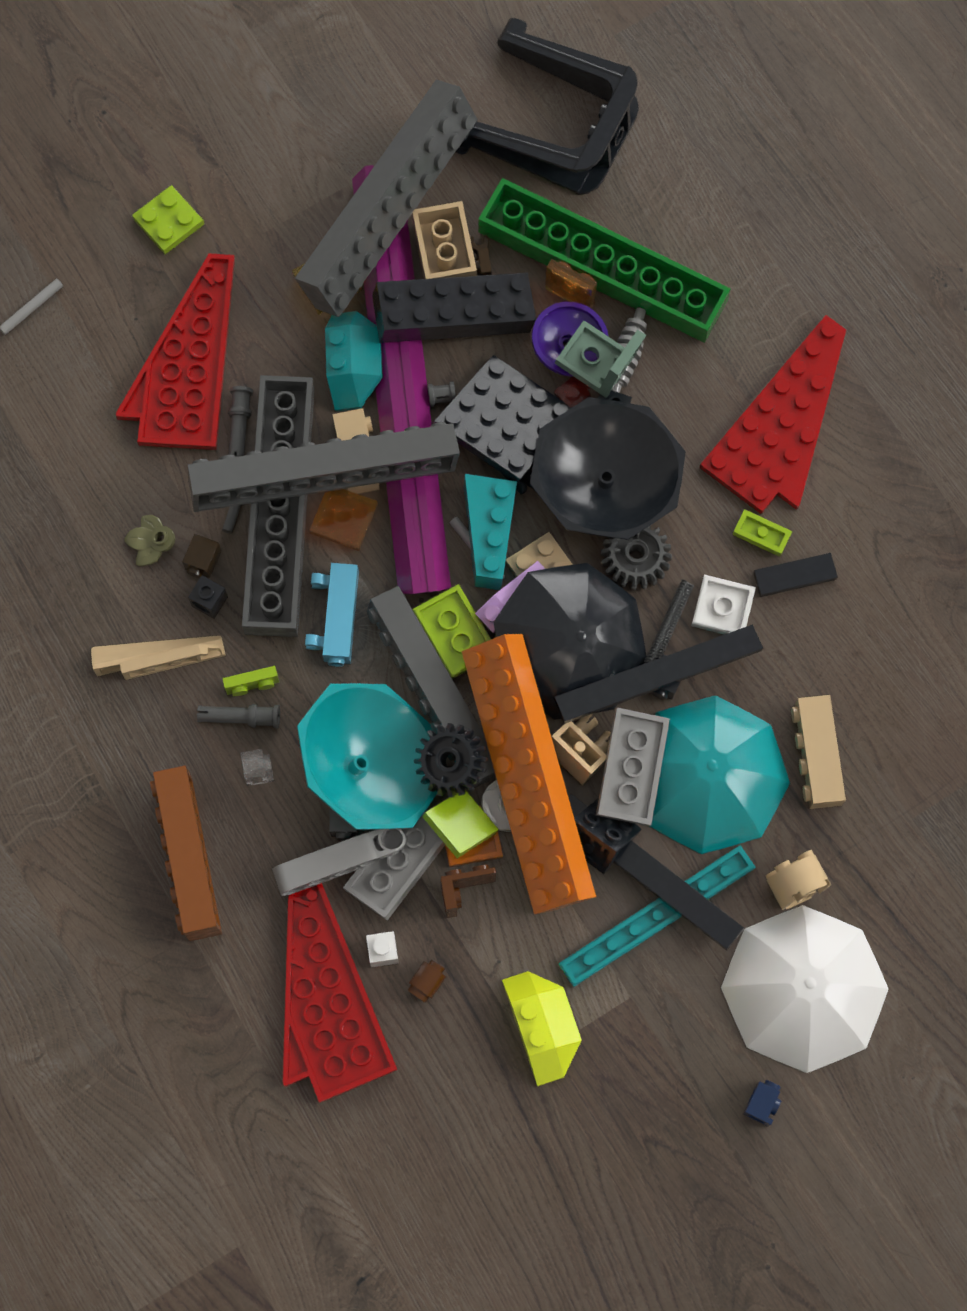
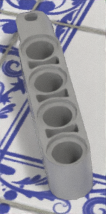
[272,829,406,896]

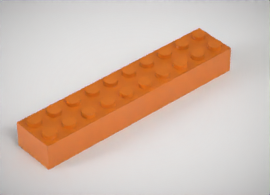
[461,634,596,914]

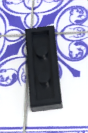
[754,553,838,597]

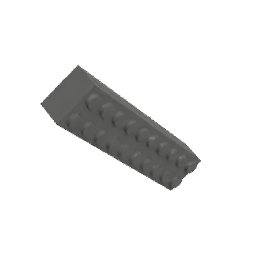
[295,80,478,317]
[242,375,315,637]
[188,422,460,512]

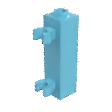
[305,563,359,667]

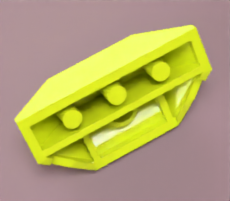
[502,971,582,1087]

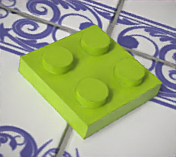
[132,185,204,254]

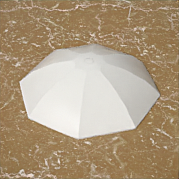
[721,905,888,1073]

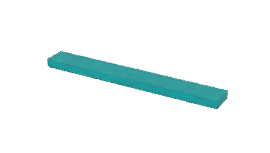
[558,845,756,988]

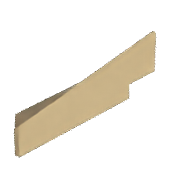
[91,636,226,680]

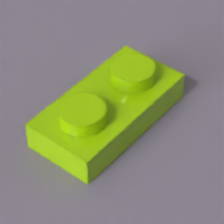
[732,509,792,557]
[222,666,280,696]

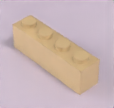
[791,695,846,809]

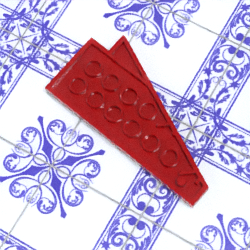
[116,253,235,450]
[699,315,846,514]
[283,883,397,1103]

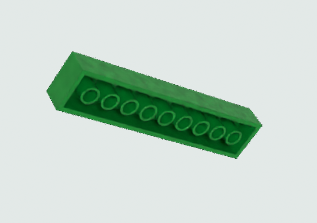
[478,178,731,343]

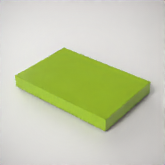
[412,584,491,679]

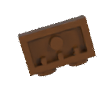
[440,865,496,918]

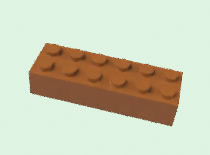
[150,765,222,941]

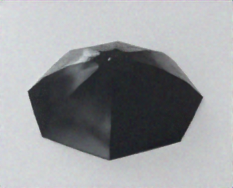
[530,397,686,540]
[494,563,647,720]

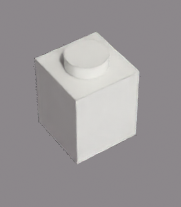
[366,931,399,967]

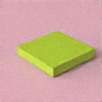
[423,790,499,858]

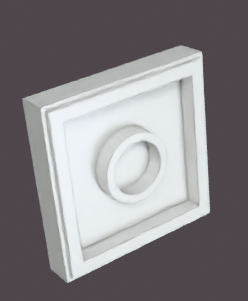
[691,575,756,635]

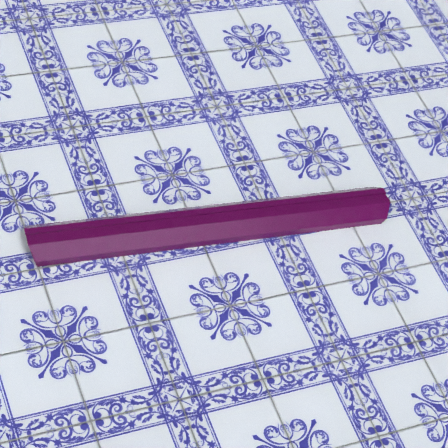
[352,165,451,594]

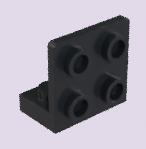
[574,798,641,874]

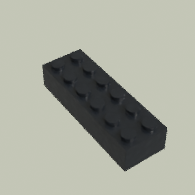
[372,273,536,343]

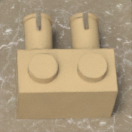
[552,714,611,786]

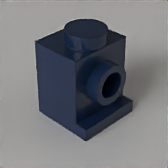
[743,1080,782,1127]

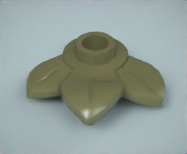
[124,515,175,566]

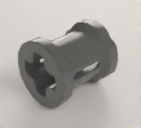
[428,381,456,407]

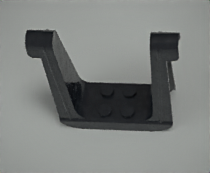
[455,18,639,195]

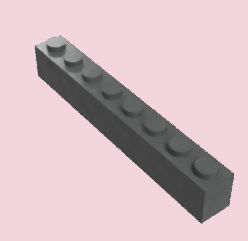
[367,586,496,788]

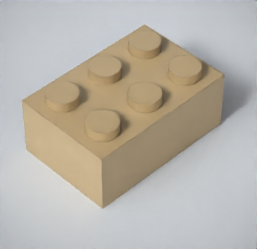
[412,201,477,279]

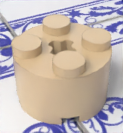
[765,850,831,910]

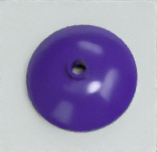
[531,302,609,376]

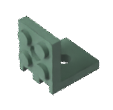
[554,321,646,398]

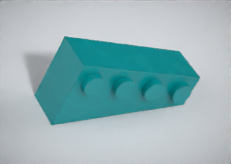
[463,474,517,590]

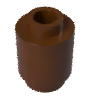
[407,960,446,1003]

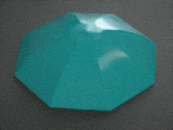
[297,683,437,830]
[649,695,790,854]

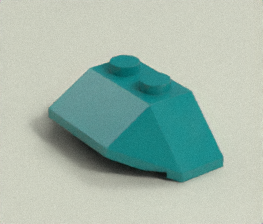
[325,311,382,412]

